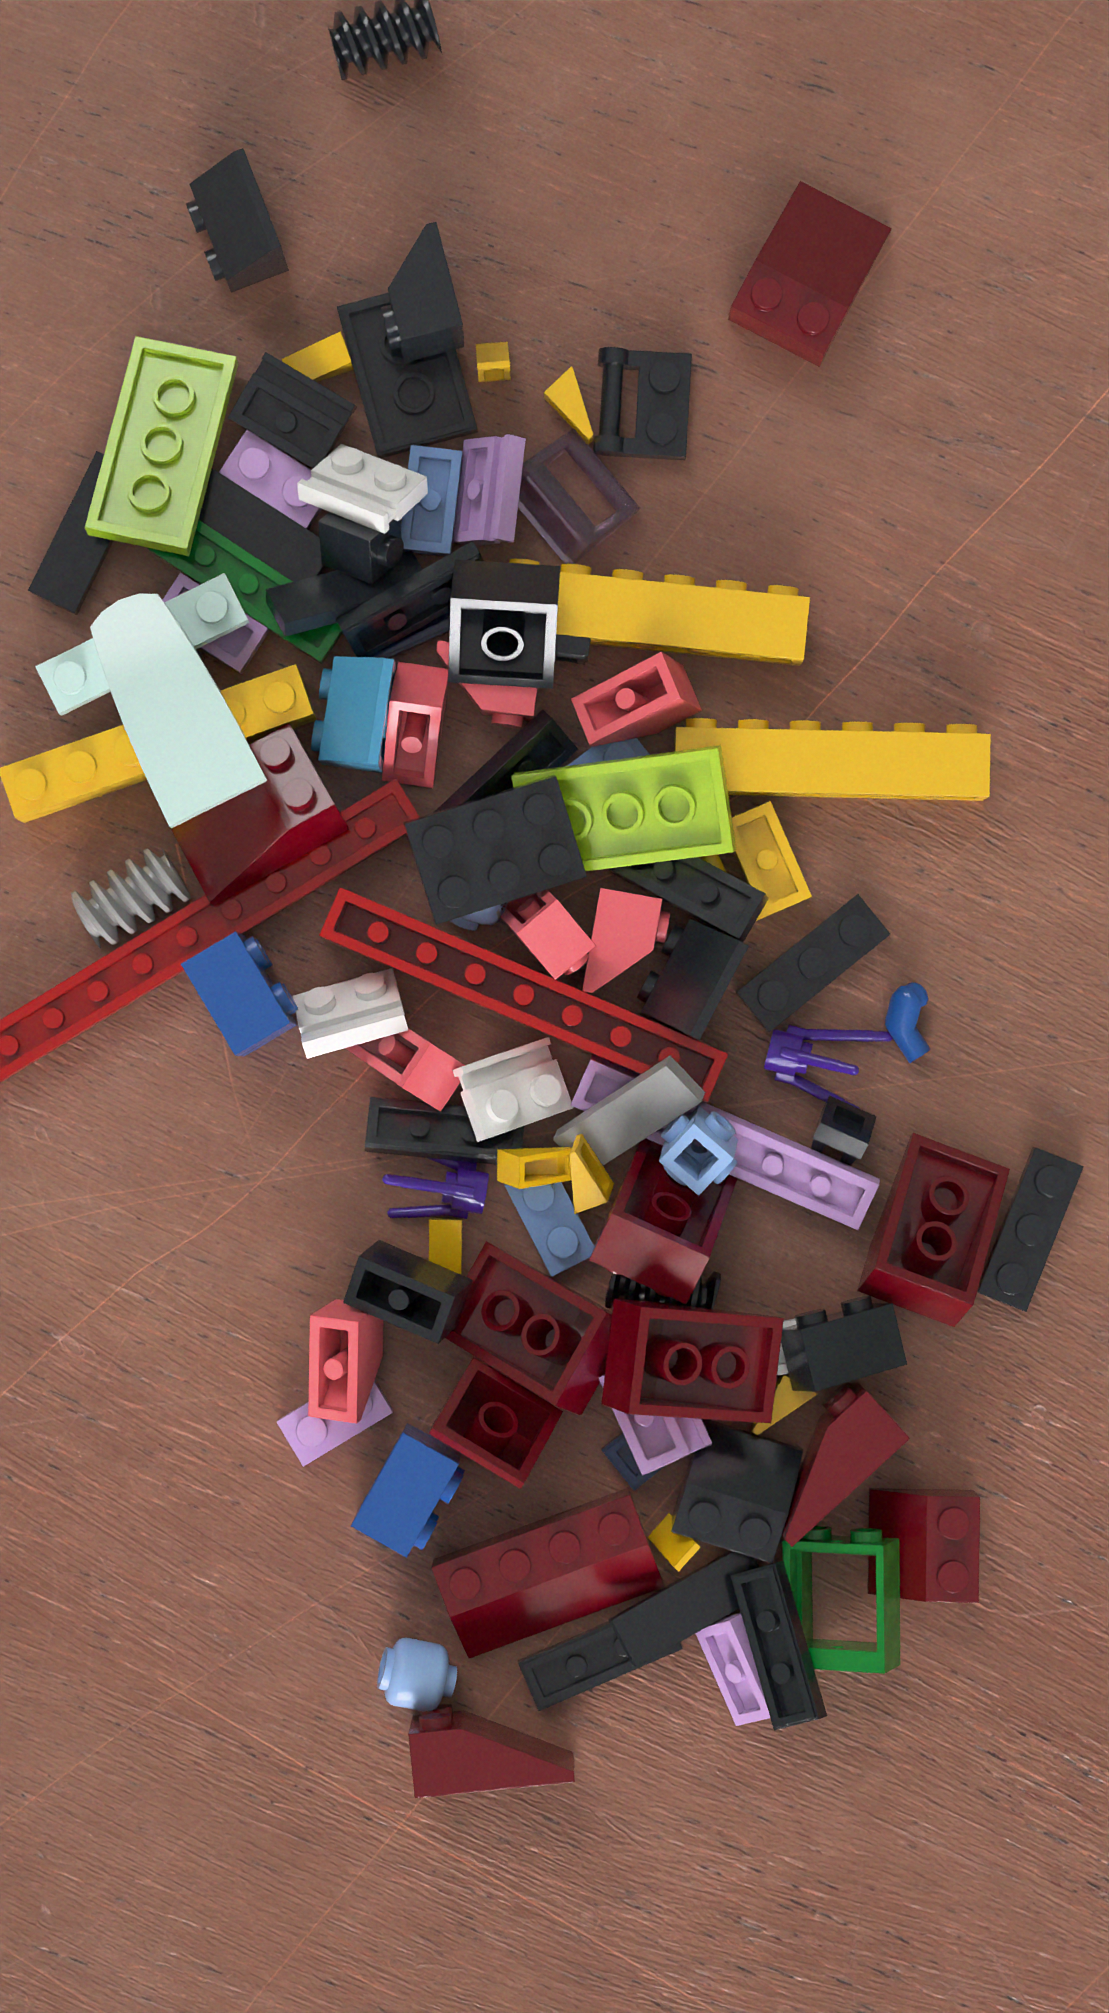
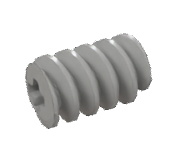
[71,848,191,948]

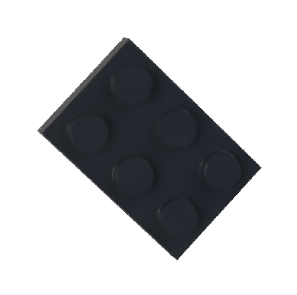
[403,775,587,925]

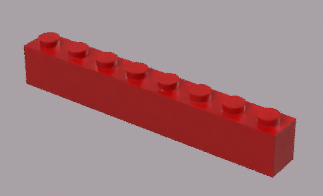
[319,887,728,1103]

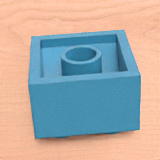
[311,656,397,774]

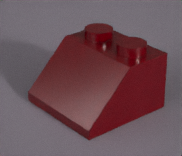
[429,1357,563,1489]
[867,1488,980,1603]

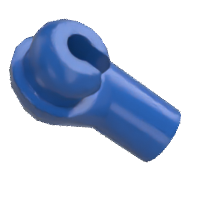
[885,982,931,1063]

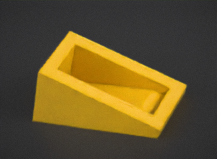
[282,331,353,382]
[475,342,511,382]
[544,366,593,445]
[570,1134,614,1214]
[497,1147,572,1189]
[429,1218,463,1275]
[750,1374,818,1435]
[648,1513,701,1572]

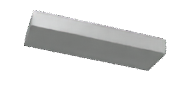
[553,1056,705,1165]

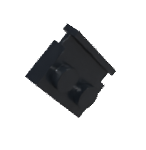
[228,352,357,468]

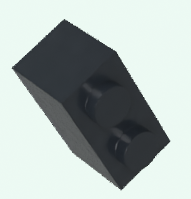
[343,1240,473,1344]
[781,1296,907,1392]

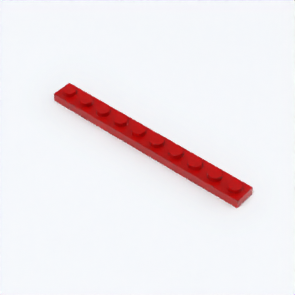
[0,778,420,1083]

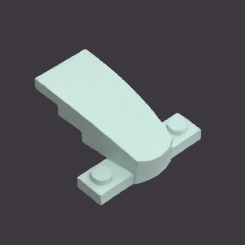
[35,573,267,828]

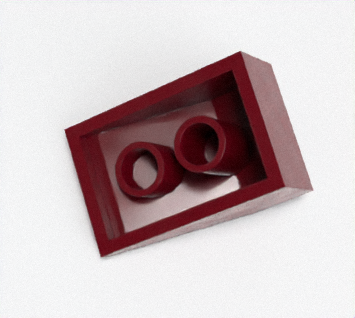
[728,181,892,367]
[170,723,349,906]
[857,1133,1010,1327]
[589,1138,738,1304]
[445,1241,612,1415]
[601,1299,784,1423]
[782,1382,910,1547]
[408,1704,575,1798]

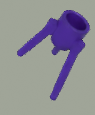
[764,1025,893,1109]
[382,1158,489,1219]

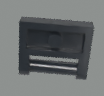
[593,347,692,461]

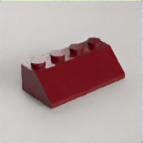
[431,1487,665,1659]

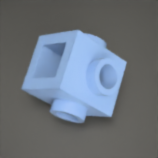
[659,1105,738,1196]

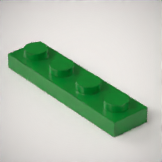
[147,520,343,664]

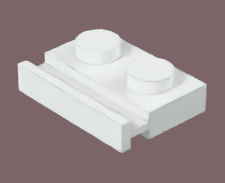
[297,444,428,534]
[293,968,408,1058]
[452,1037,574,1142]

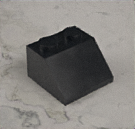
[186,148,289,293]
[381,222,464,362]
[448,560,560,689]
[637,919,749,1041]
[671,1419,803,1563]

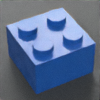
[181,931,298,1057]
[351,1423,465,1558]

